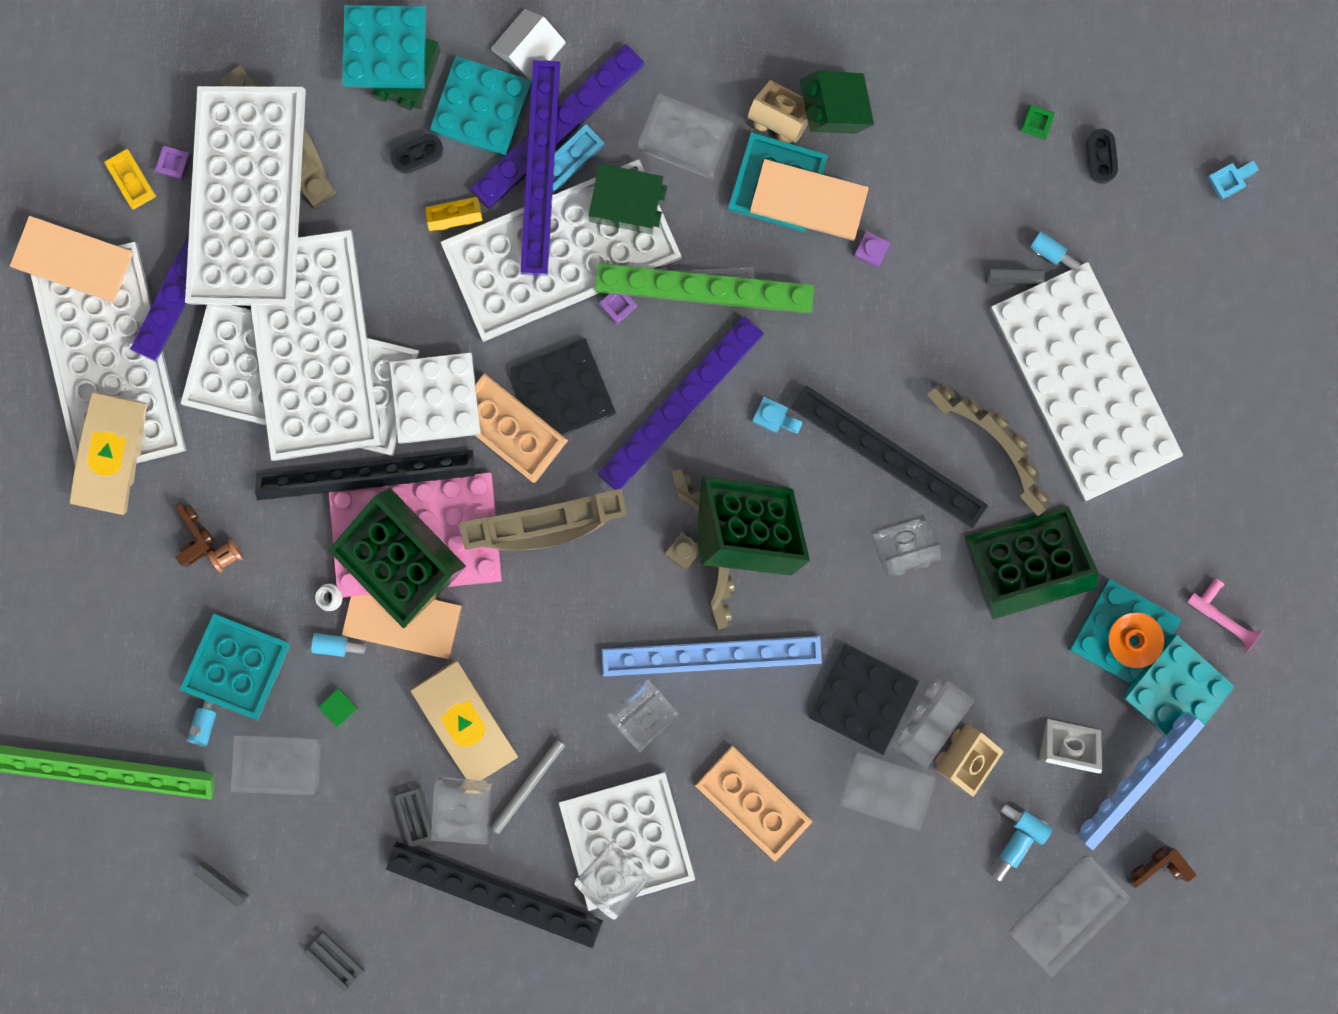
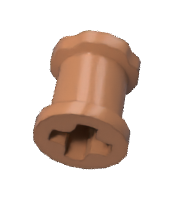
[207,538,244,573]

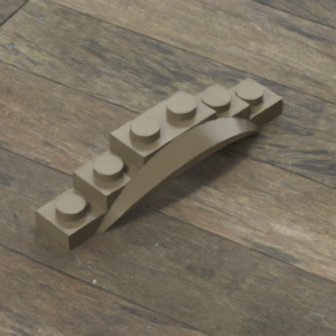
[219,65,336,209]
[927,383,1051,516]
[671,469,735,630]
[459,489,627,551]

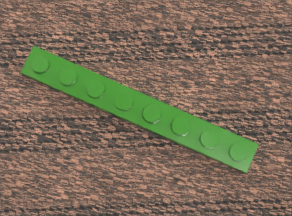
[595,264,814,314]
[0,745,215,800]

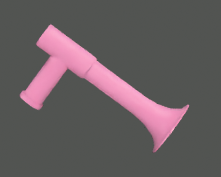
[1187,578,1263,653]

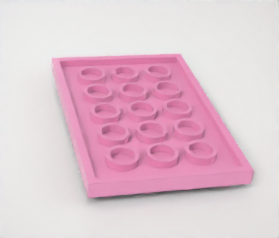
[329,473,502,598]

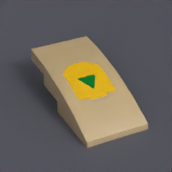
[70,392,147,515]
[410,660,518,787]

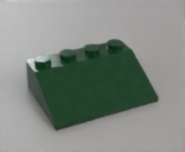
[697,476,810,576]
[328,488,466,629]
[965,506,1098,620]

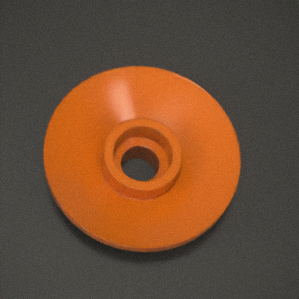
[1108,613,1164,668]

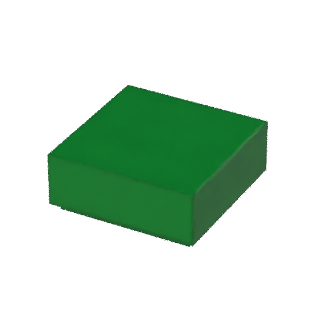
[1020,104,1055,140]
[318,688,358,727]

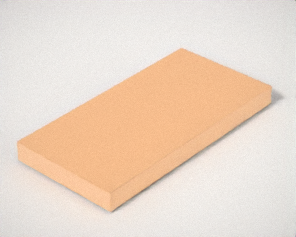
[750,159,869,241]
[10,216,133,303]
[475,373,568,483]
[342,594,462,659]
[694,746,813,862]

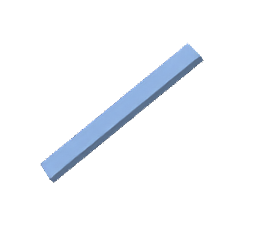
[601,636,822,677]

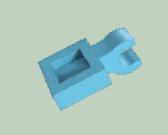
[1207,161,1259,201]
[752,397,802,435]

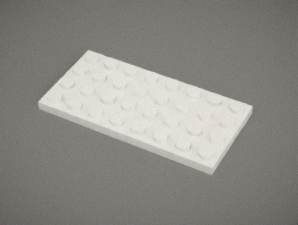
[185,86,306,306]
[441,159,682,342]
[251,230,382,461]
[31,242,187,466]
[990,262,1183,502]
[181,305,420,456]

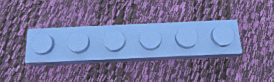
[1078,712,1205,850]

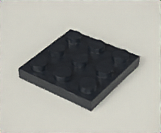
[510,338,616,435]
[809,644,919,755]

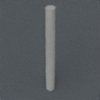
[490,739,566,834]

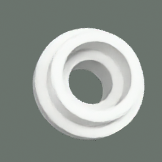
[315,584,342,611]

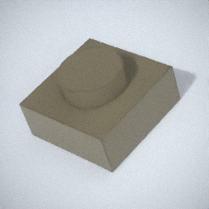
[665,532,699,571]

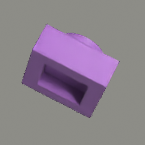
[155,145,191,181]
[854,231,890,268]
[599,294,637,325]

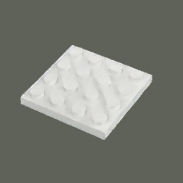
[559,772,695,911]

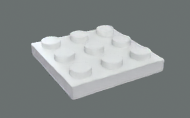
[390,353,481,444]

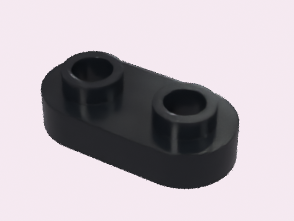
[1086,129,1118,184]
[391,134,444,174]

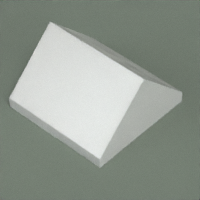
[491,9,566,80]
[1038,719,1102,774]

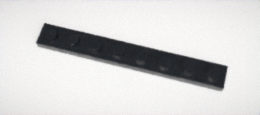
[791,385,988,528]
[255,450,475,500]
[386,842,603,948]

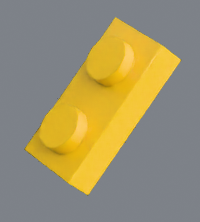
[104,149,157,210]
[425,196,482,231]

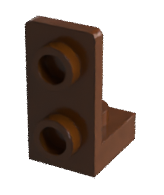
[175,502,215,568]
[1127,847,1197,888]

